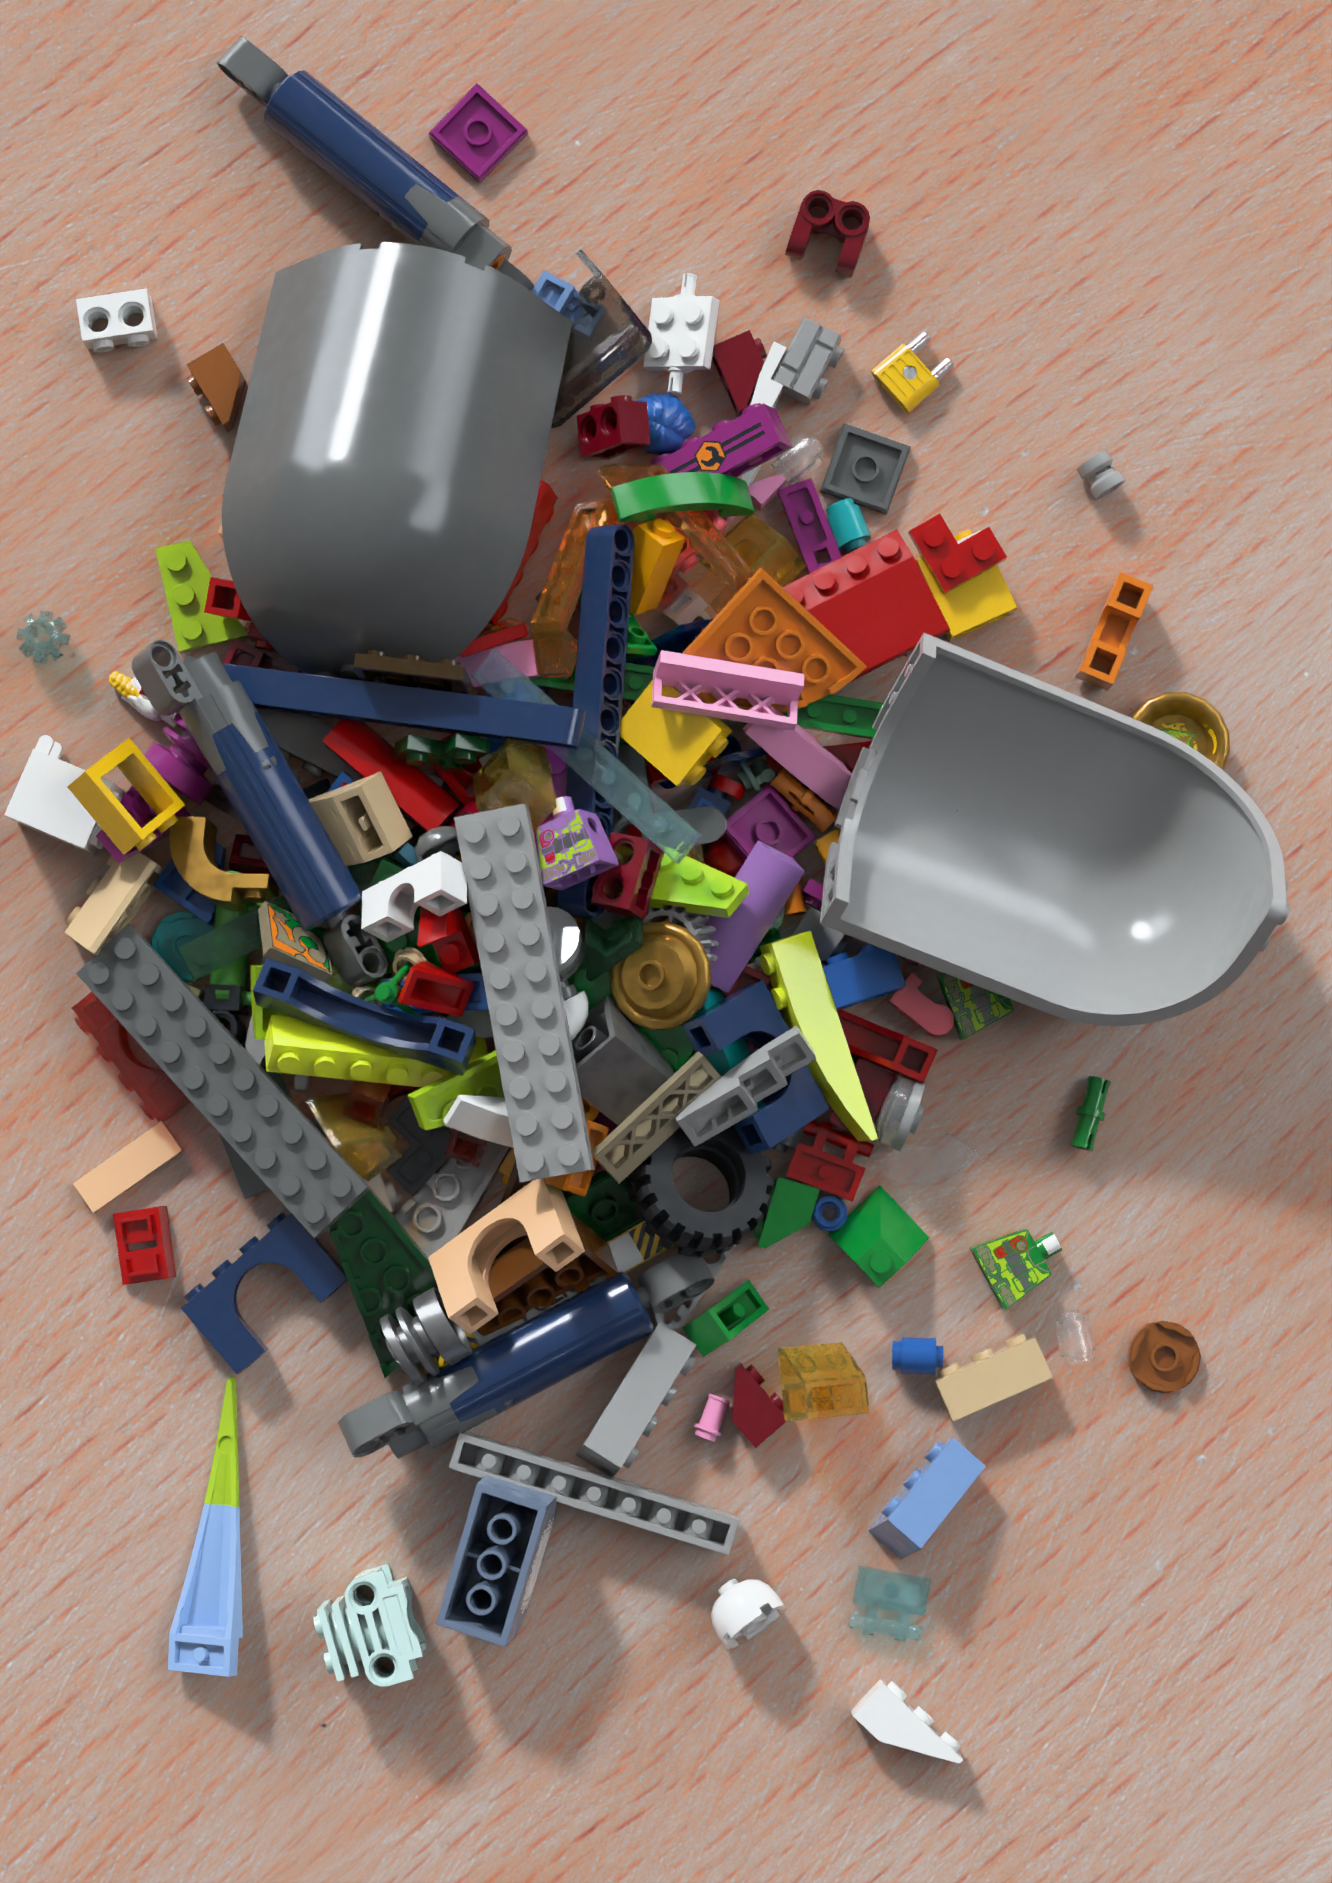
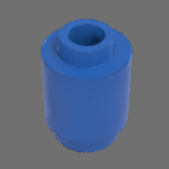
[892,1337,943,1375]

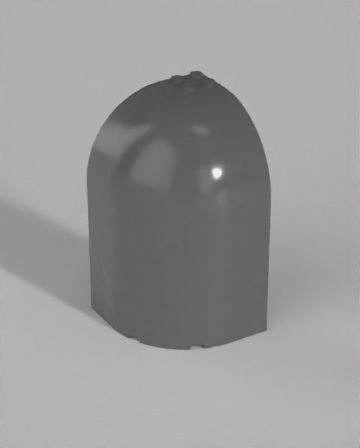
[222,242,572,684]

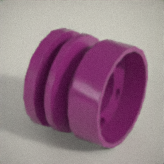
[144,712,214,806]

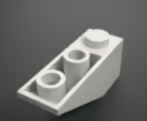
[851,1679,963,1764]

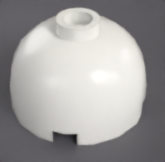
[711,1579,786,1649]

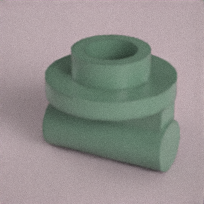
[736,757,775,794]

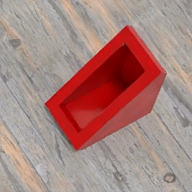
[398,961,475,1017]

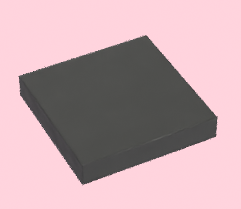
[820,423,911,515]

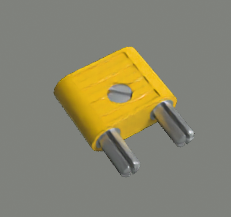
[871,332,954,414]

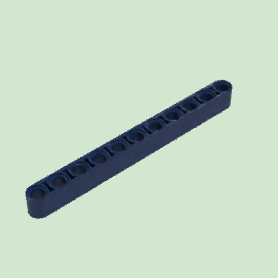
[557,524,635,918]
[222,663,586,749]

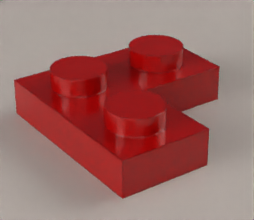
[908,513,1007,595]

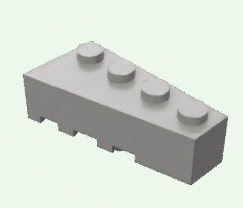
[576,1322,696,1477]

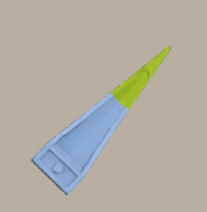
[168,1377,243,1677]

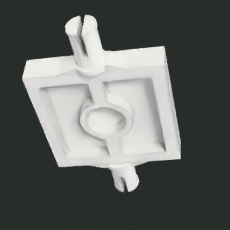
[643,273,720,395]

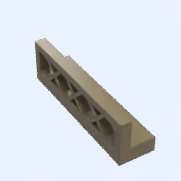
[591,1051,721,1184]

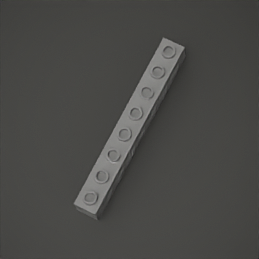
[449,1431,739,1555]

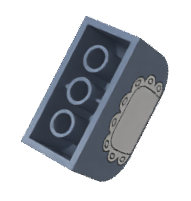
[436,1475,558,1647]

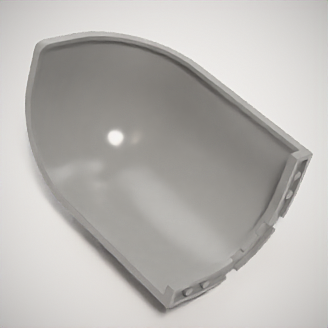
[820,633,1290,1026]

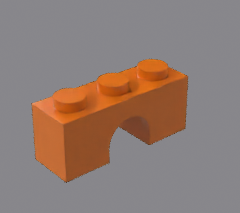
[1075,572,1153,691]

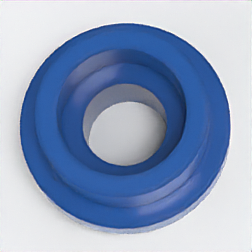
[812,1195,847,1232]

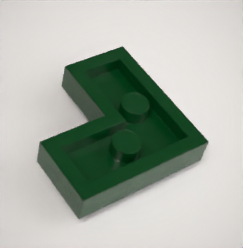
[394,733,490,773]

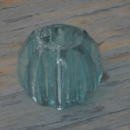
[16,611,70,664]

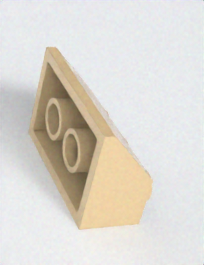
[65,852,164,955]

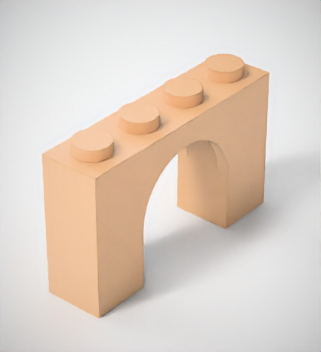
[428,1178,585,1334]

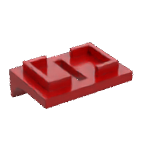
[113,1206,177,1285]

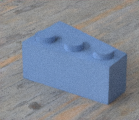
[868,1437,986,1559]

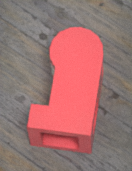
[888,973,954,1037]

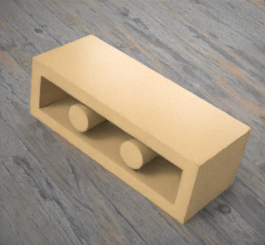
[933,1333,1053,1422]

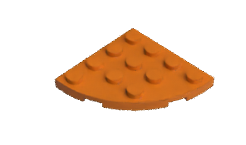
[682,567,867,712]

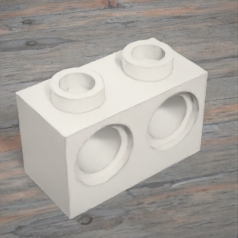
[76,288,158,352]

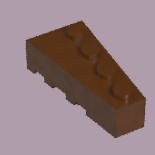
[476,1212,619,1337]

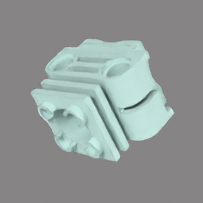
[313,1563,427,1687]

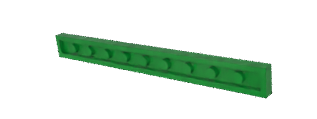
[526,649,884,739]

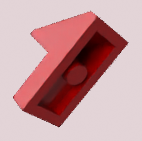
[417,907,480,973]

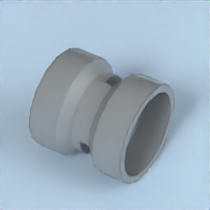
[1077,450,1126,500]

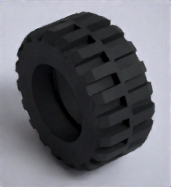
[628,1125,774,1257]

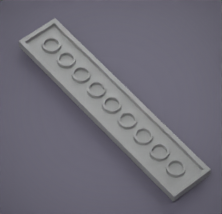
[454,803,594,1182]

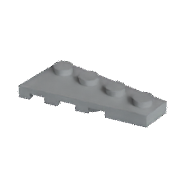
[395,1136,511,1257]

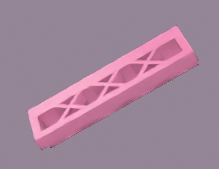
[651,650,804,730]

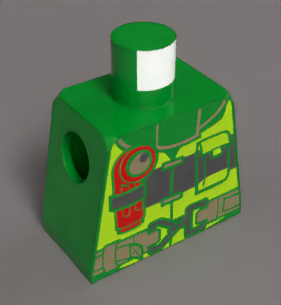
[937,973,1014,1040]
[969,1229,1062,1310]

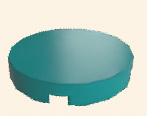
[151,911,215,982]

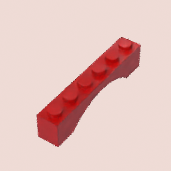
[724,966,938,1083]

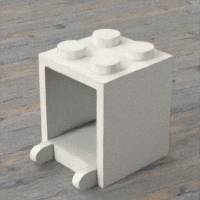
[4,735,124,856]

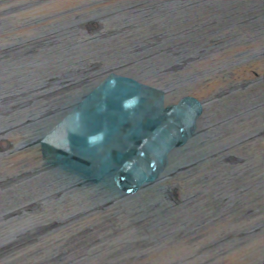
[848,1565,931,1642]

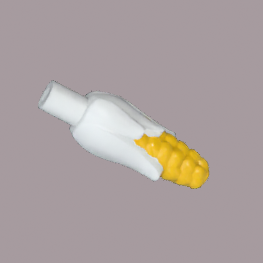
[109,671,178,728]

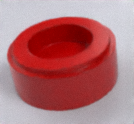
[708,774,746,801]

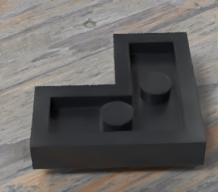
[386,1098,463,1196]

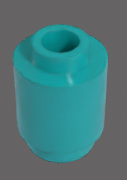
[826,498,871,554]

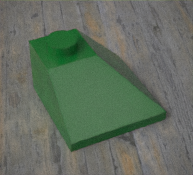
[828,1185,929,1288]

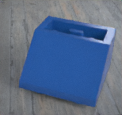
[823,944,906,1011]

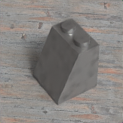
[571,996,674,1126]

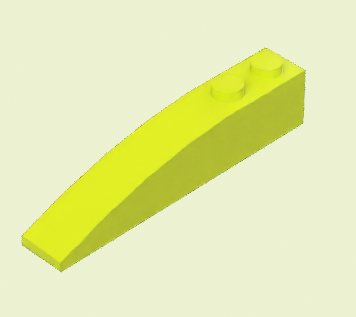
[759,931,878,1142]

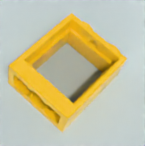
[67,738,185,855]

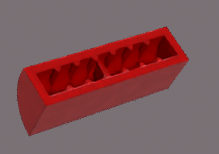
[322,719,462,831]

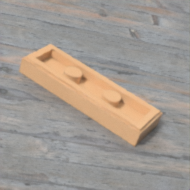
[73,1121,184,1213]

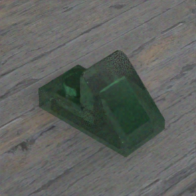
[585,916,643,982]

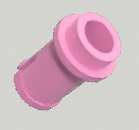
[694,1393,731,1442]

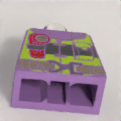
[536,796,619,891]

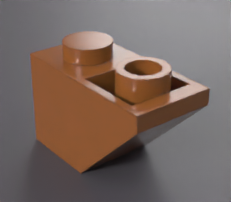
[186,343,246,432]

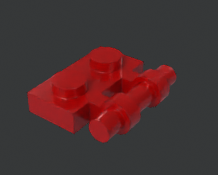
[785,1121,874,1202]

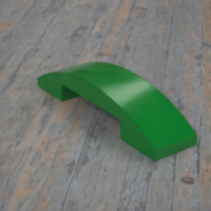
[611,472,755,522]

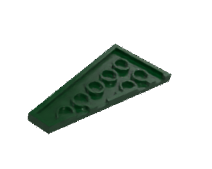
[329,1145,439,1378]

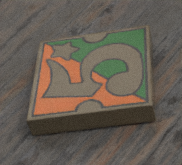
[258,901,333,983]

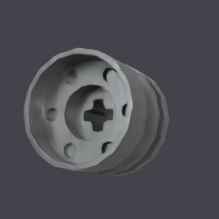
[380,1287,473,1385]

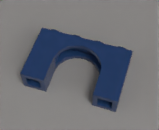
[682,980,829,1154]
[181,1212,348,1374]

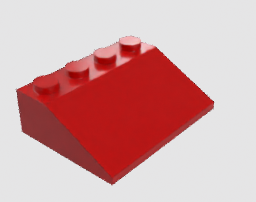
[782,529,950,682]

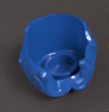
[636,393,696,455]

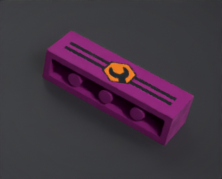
[641,403,793,513]

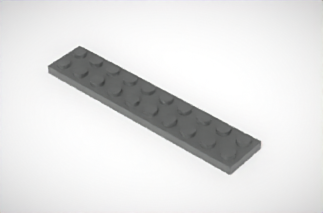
[76,924,370,1239]

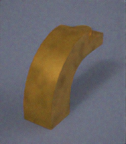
[169,816,279,911]

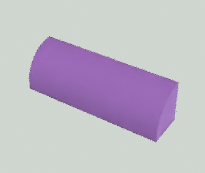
[705,840,805,993]

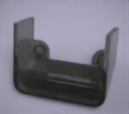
[551,249,652,429]

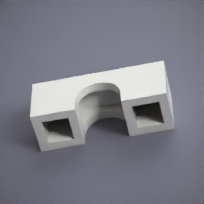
[361,851,467,943]

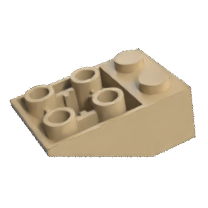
[309,772,413,866]

